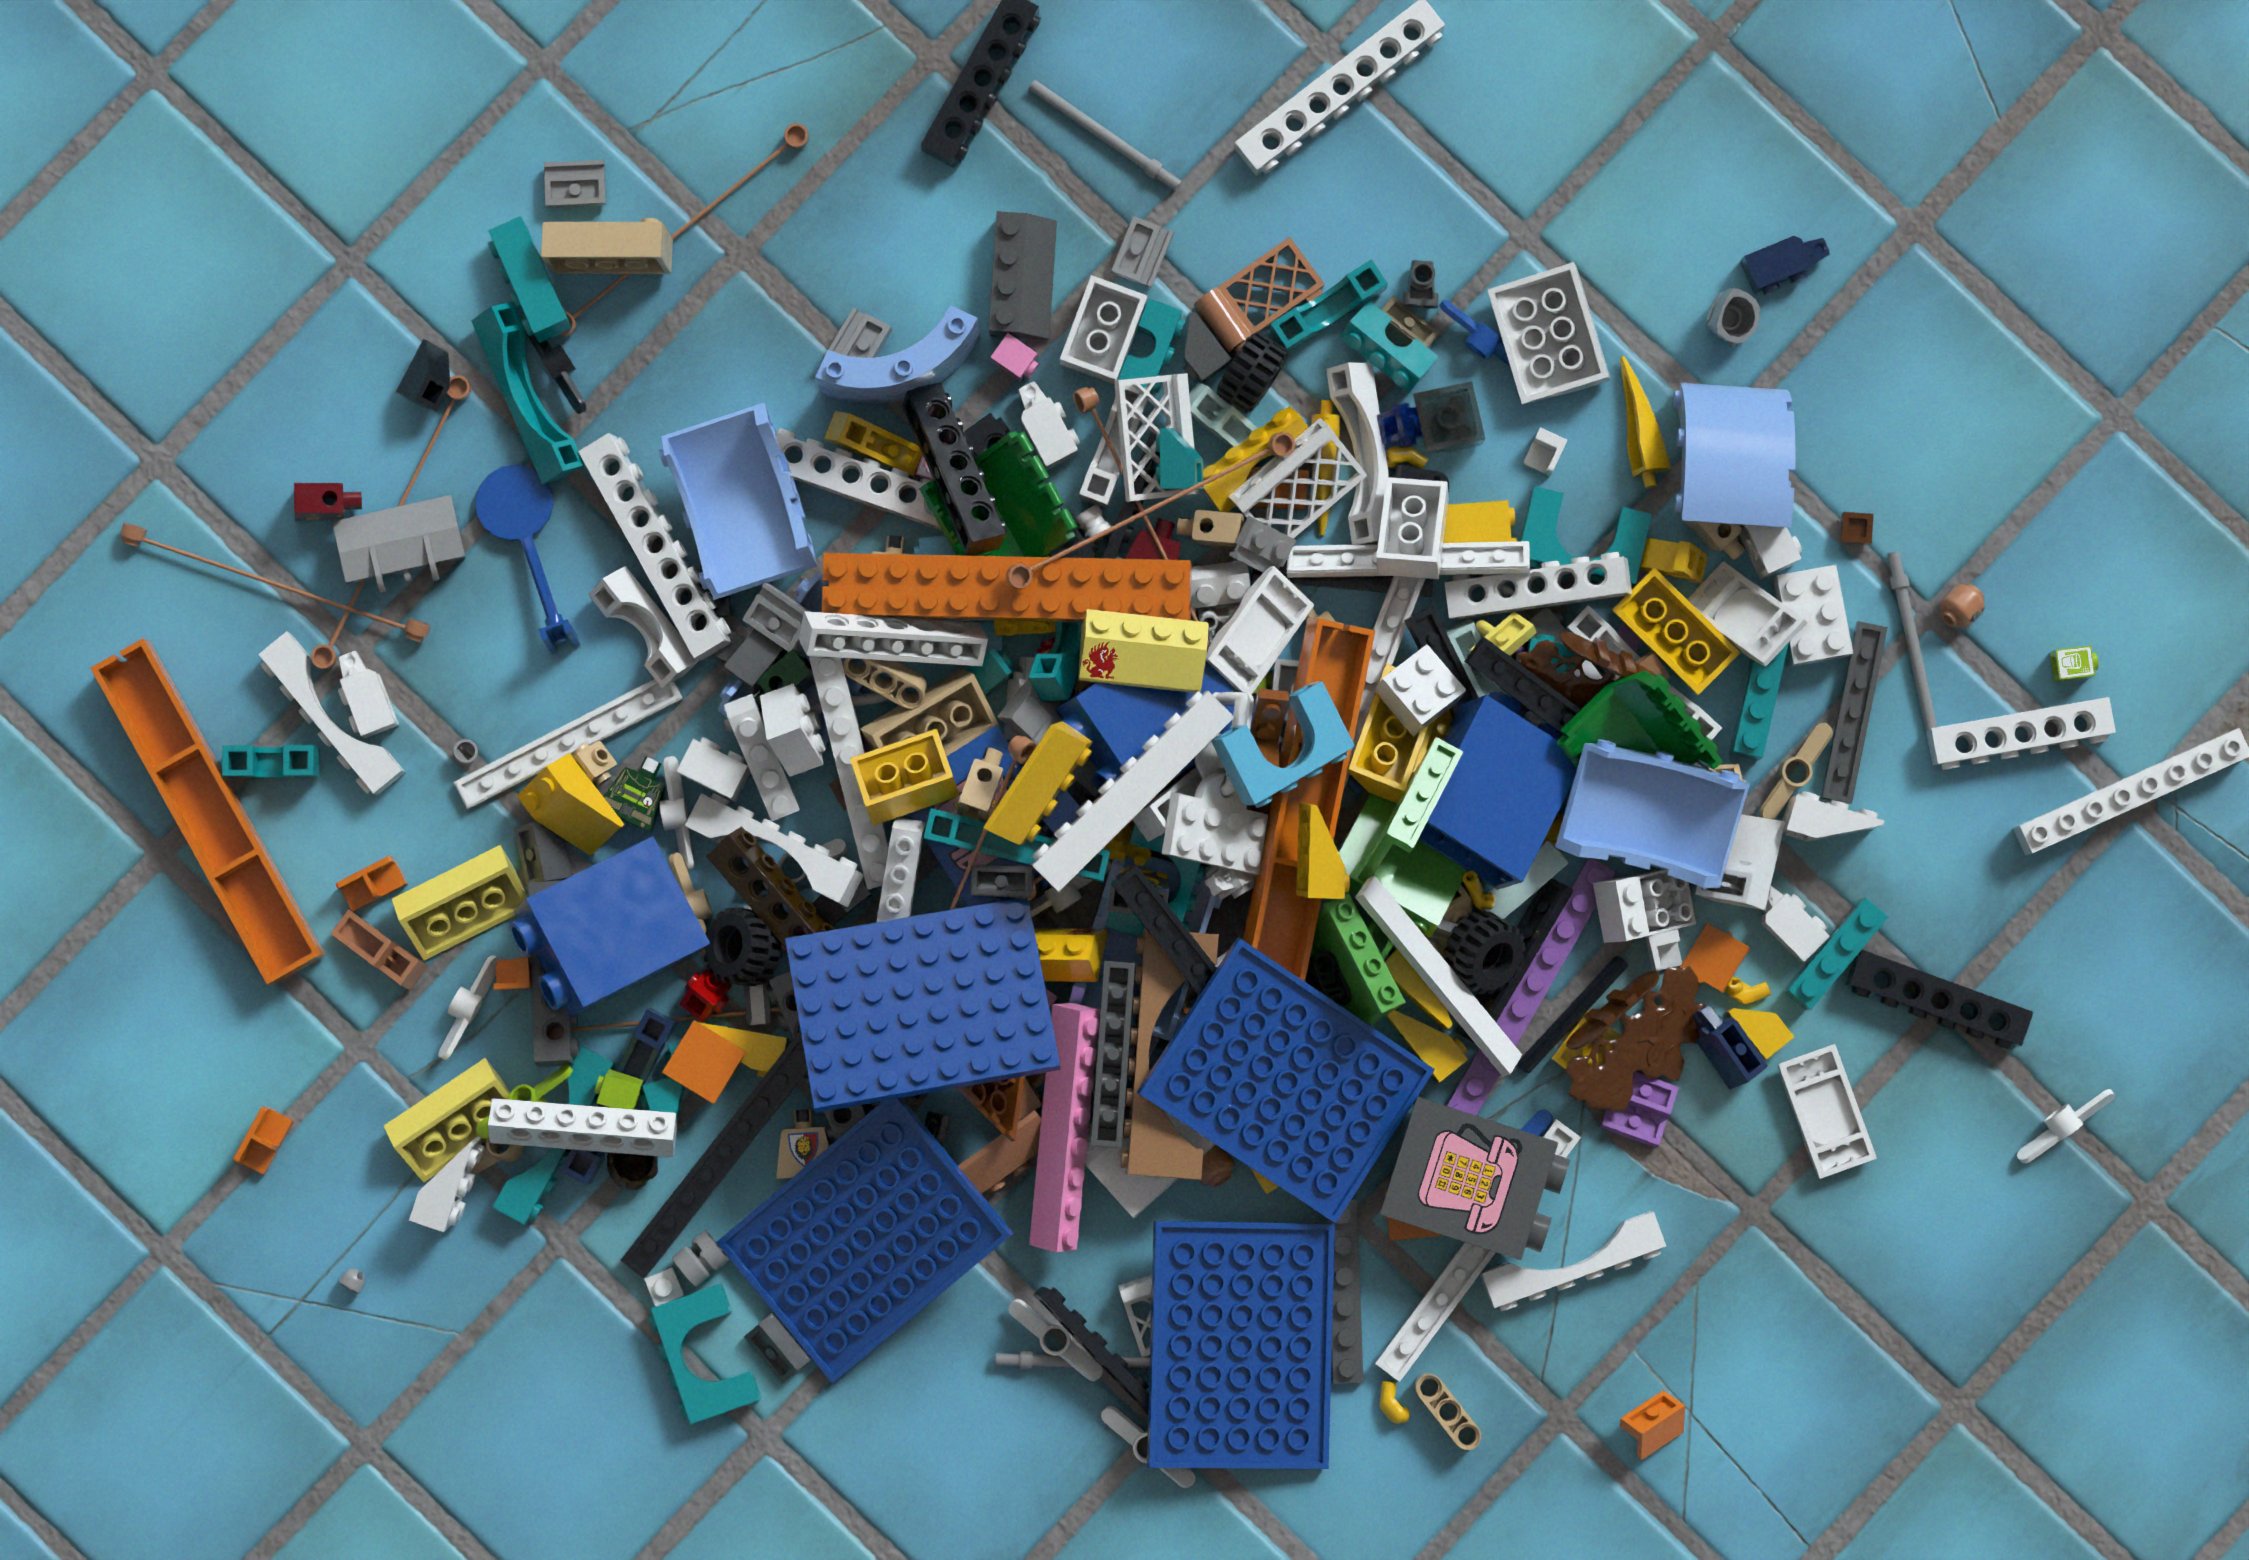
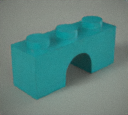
[1118,298,1185,395]
[1340,300,1439,393]
[222,745,320,779]

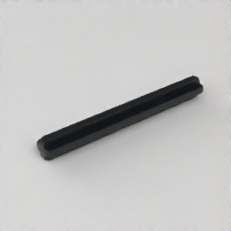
[1517,955,1628,1073]

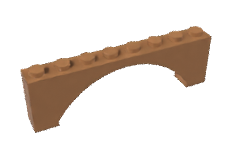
[1120,929,1219,1180]

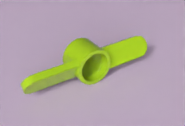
[476,1064,573,1139]

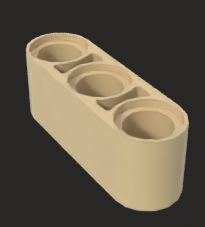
[843,658,927,709]
[1414,1373,1481,1450]

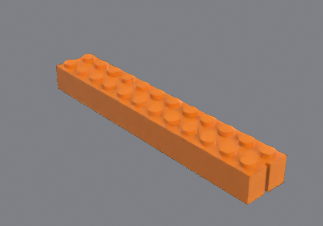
[822,553,1192,622]
[1243,618,1375,982]
[90,638,326,986]

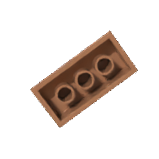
[958,1110,1041,1194]

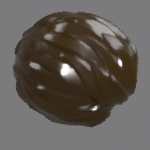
[607,1152,658,1190]

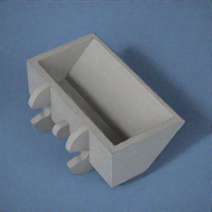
[332,495,466,593]
[997,679,1099,797]

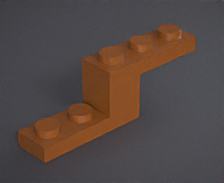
[1246,689,1289,814]

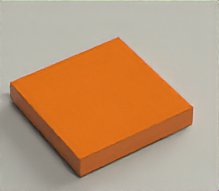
[662,1020,746,1104]

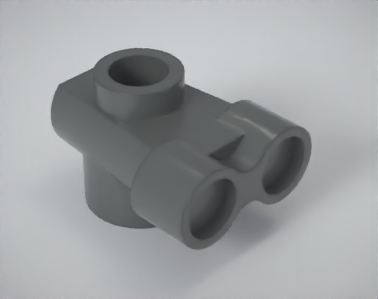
[1402,260,1439,309]

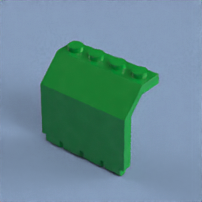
[919,431,1078,557]
[1557,670,1723,770]

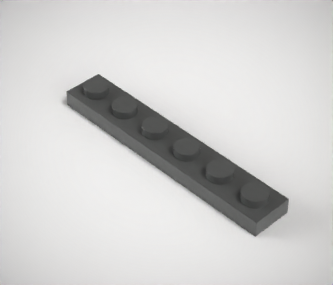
[1821,621,1888,804]
[1326,1199,1364,1384]

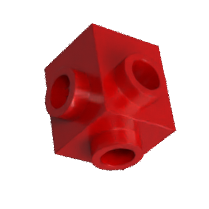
[679,969,732,1023]

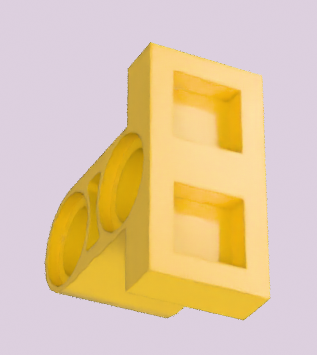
[1639,538,1708,584]

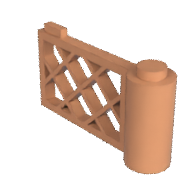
[1194,237,1325,354]

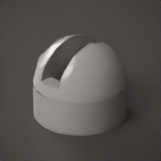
[453,739,478,765]
[338,1268,365,1294]

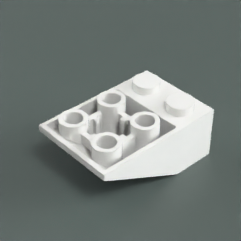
[1191,561,1250,645]
[1782,791,1885,842]
[1695,814,1785,910]
[1593,869,1696,943]
[409,1136,485,1232]

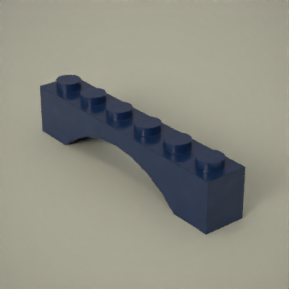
[560,1008,678,1185]

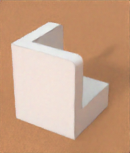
[1523,427,1567,477]
[1645,929,1682,971]

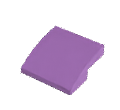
[1600,1072,1679,1149]

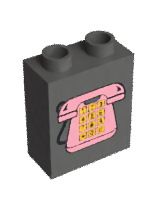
[1380,1097,1570,1260]

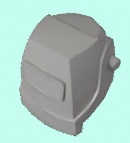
[1706,288,1760,347]

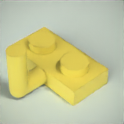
[1470,612,1537,656]

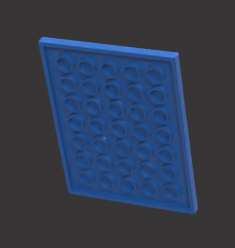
[785,898,1061,1113]
[1137,937,1435,1223]
[716,1098,1013,1383]
[1147,1220,1335,1469]

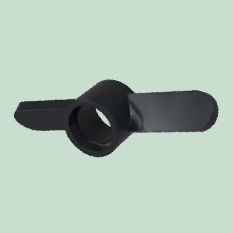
[525,329,586,414]

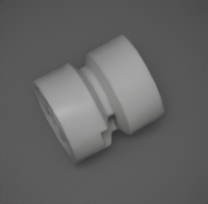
[672,1230,730,1287]

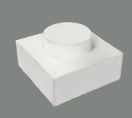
[644,1267,685,1306]

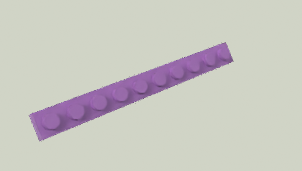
[1446,858,1616,1115]

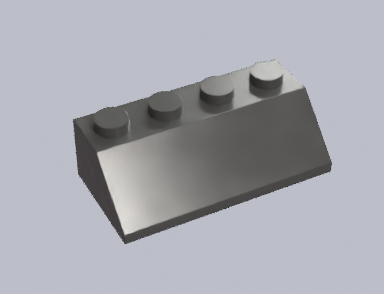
[989,211,1057,340]

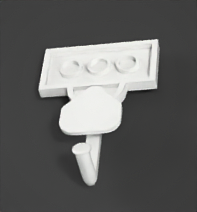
[1162,692,1268,875]

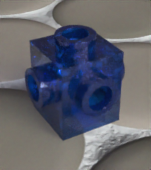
[1377,403,1428,448]

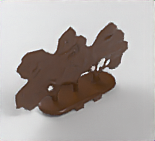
[1516,631,1656,712]
[1566,966,1715,1112]

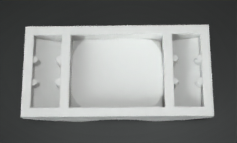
[1687,561,1807,667]
[1206,566,1314,695]
[1777,1044,1877,1179]

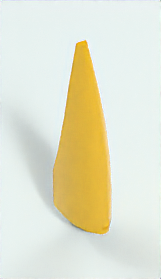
[1620,356,1671,488]
[1311,400,1341,536]

